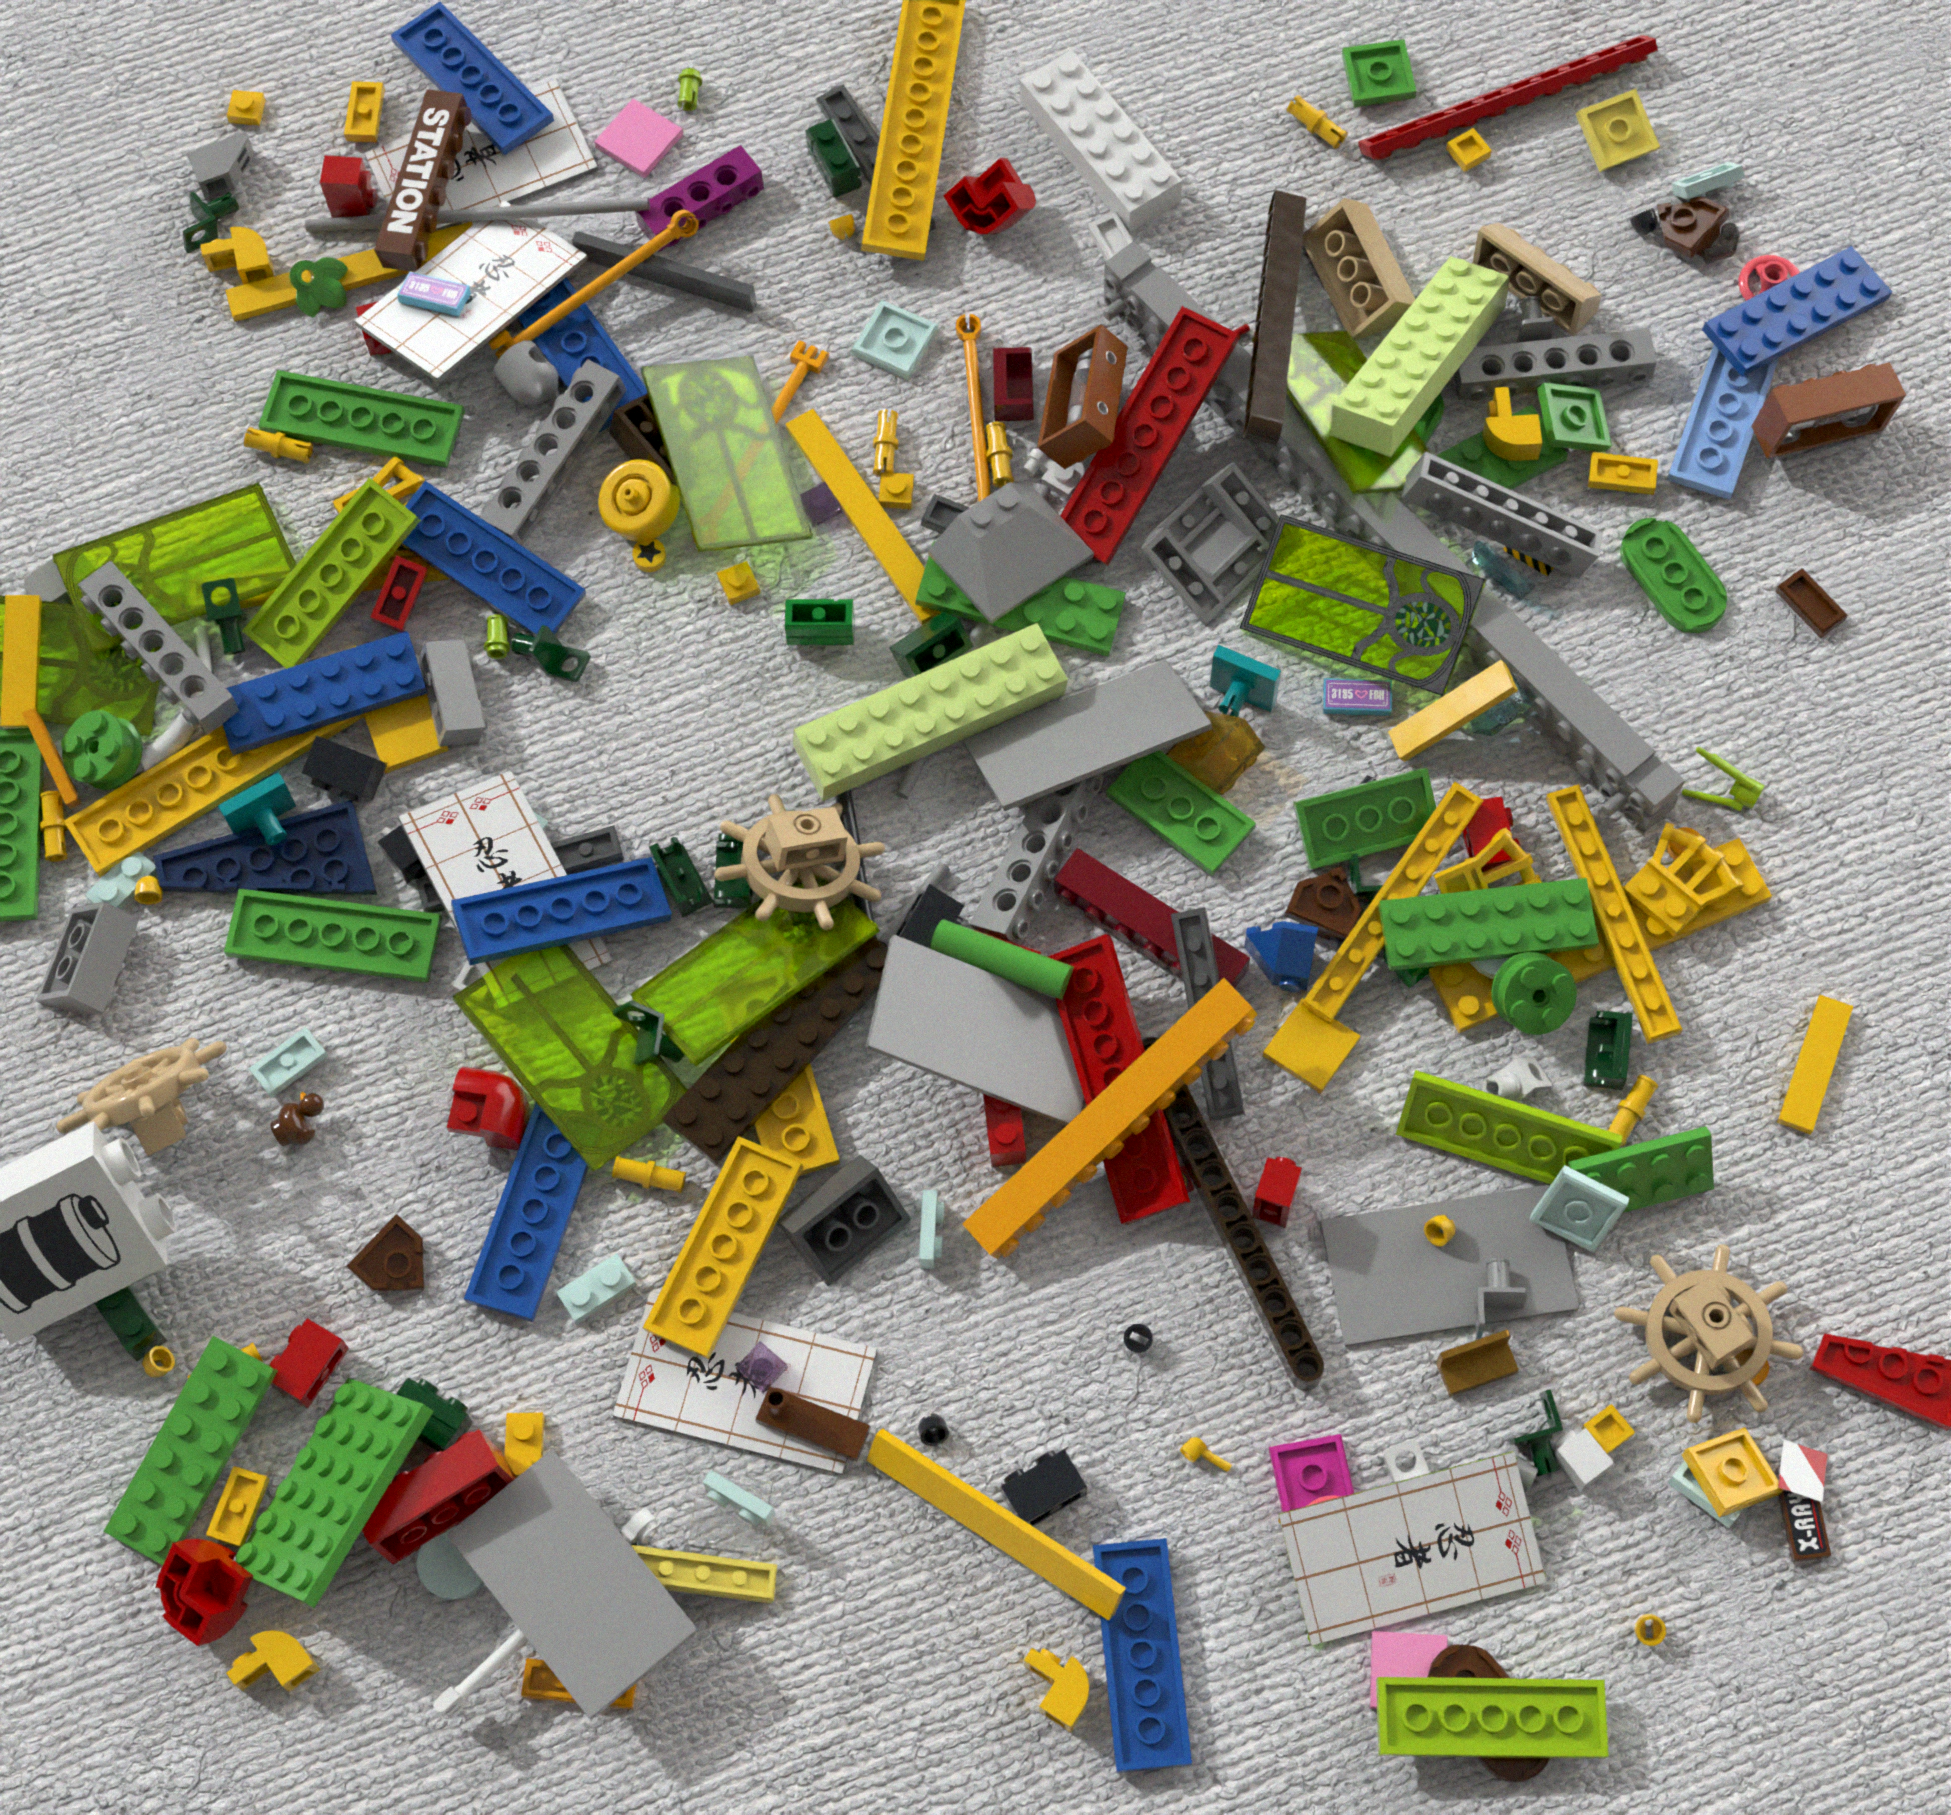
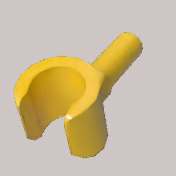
[1180,1437,1232,1473]

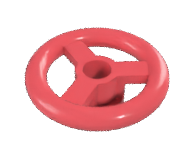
[1738,255,1800,301]

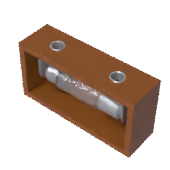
[1037,324,1128,470]
[1751,362,1906,459]

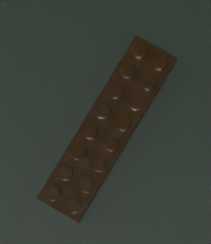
[662,918,888,1166]

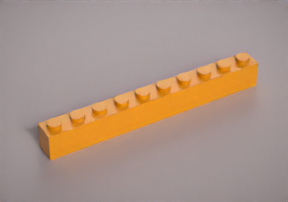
[962,978,1258,1259]

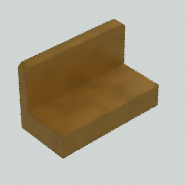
[1436,1330,1519,1397]

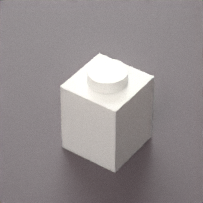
[1554,1428,1614,1493]

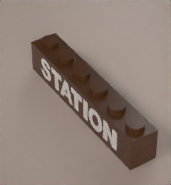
[374,89,471,272]

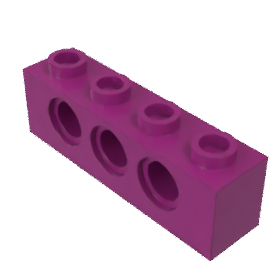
[635,145,764,252]

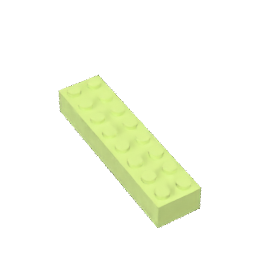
[1330,256,1509,457]
[793,623,1068,802]

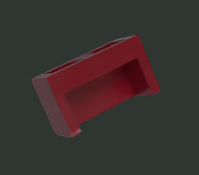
[993,347,1034,421]

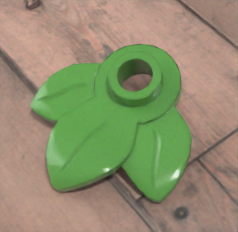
[289,257,348,318]

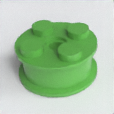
[61,710,143,790]
[1491,952,1577,1035]

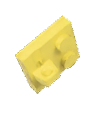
[1575,89,1660,172]

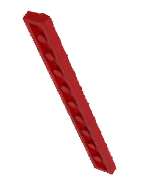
[1358,35,1658,160]

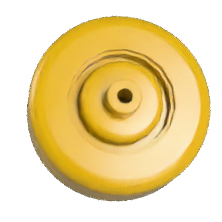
[598,459,680,542]

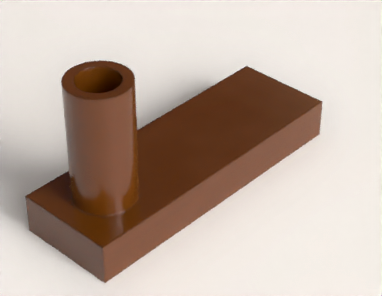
[755,1386,871,1462]

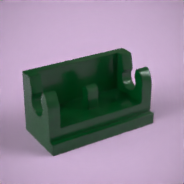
[713,833,753,908]
[649,837,713,917]
[1583,1011,1633,1091]

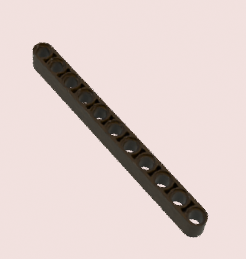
[1243,190,1307,446]
[1142,1037,1324,1391]

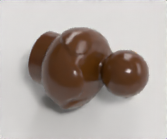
[270,1092,324,1147]

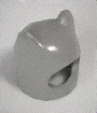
[493,341,561,406]

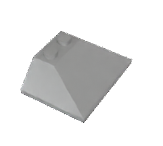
[1141,462,1296,625]
[928,483,1094,624]

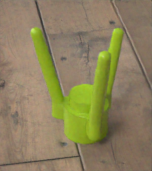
[1681,747,1765,812]

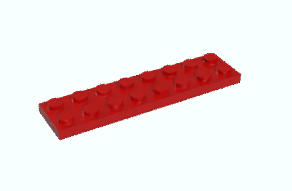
[1060,306,1240,566]
[1047,934,1190,1225]

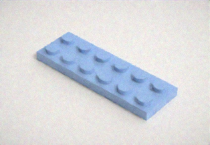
[1667,345,1779,500]

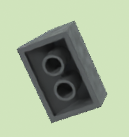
[777,1155,911,1286]

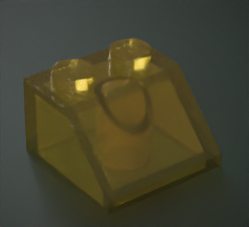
[1165,711,1266,795]

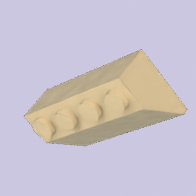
[1302,198,1416,341]
[1472,223,1602,337]

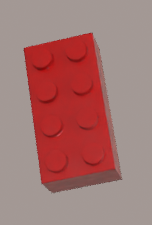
[362,1429,516,1565]

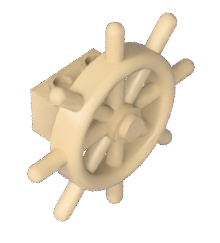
[714,794,885,930]
[56,1037,227,1156]
[1614,1244,1804,1423]

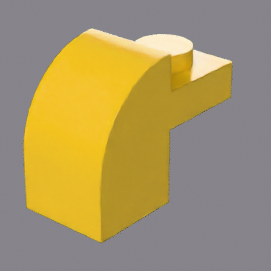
[200,227,275,285]
[1482,387,1542,461]
[226,1630,320,1692]
[1024,1648,1089,1733]

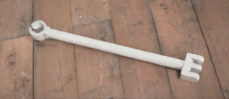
[434,1508,659,1719]

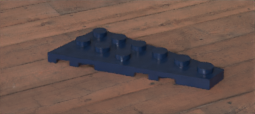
[153,800,378,895]

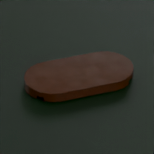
[1427,1644,1550,1782]

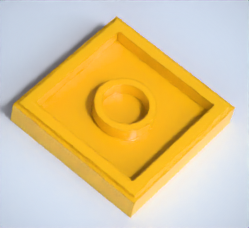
[363,694,449,774]
[1263,998,1361,1094]
[1681,1427,1784,1518]

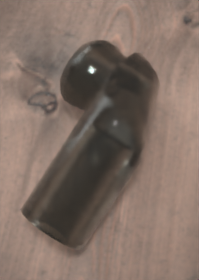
[1702,223,1740,265]

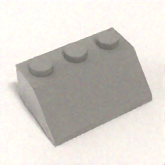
[35,901,139,1016]

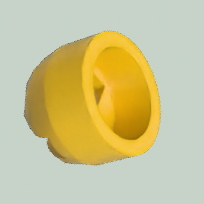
[828,214,855,240]
[134,876,163,905]
[1424,1214,1456,1246]
[142,1346,175,1378]
[1634,1614,1666,1646]

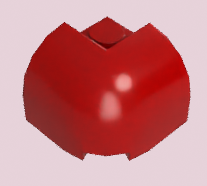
[943,157,1036,235]
[446,1066,529,1151]
[155,1539,253,1646]

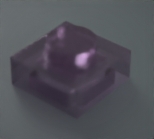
[797,482,842,528]
[735,1341,788,1394]

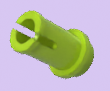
[677,68,703,111]
[484,614,511,659]

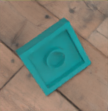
[1210,645,1281,718]
[218,772,296,845]

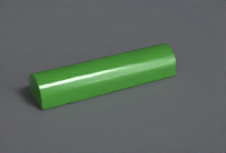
[930,919,1074,1000]

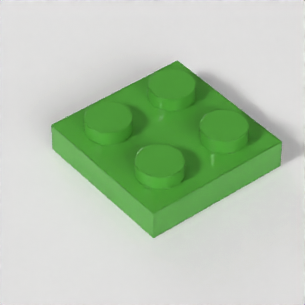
[1342,39,1417,107]
[1537,383,1612,453]

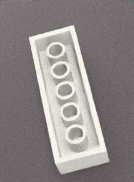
[1020,49,1182,233]

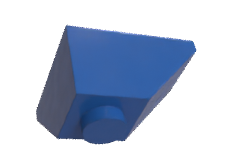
[1244,921,1318,992]

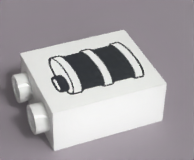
[0,1121,177,1344]

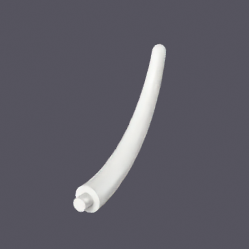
[133,625,212,777]

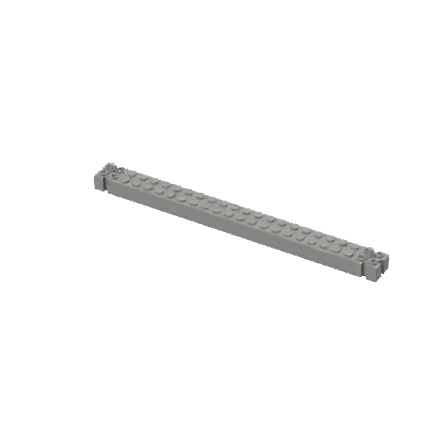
[1102,241,1685,833]

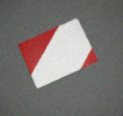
[1778,1440,1827,1502]

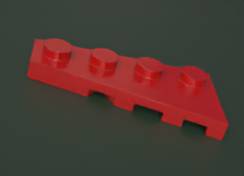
[1809,1333,1951,1431]

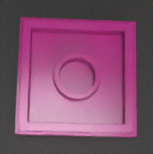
[1268,1434,1354,1514]

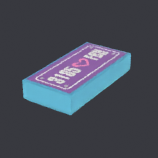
[397,272,471,317]
[1323,678,1392,716]

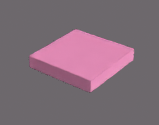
[594,98,683,178]
[1370,1631,1447,1709]

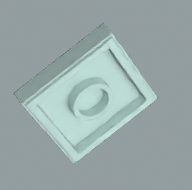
[851,300,939,381]
[1530,1165,1629,1253]

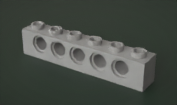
[1454,328,1657,401]
[480,359,627,546]
[1402,451,1603,579]
[78,560,239,735]
[970,773,1104,945]

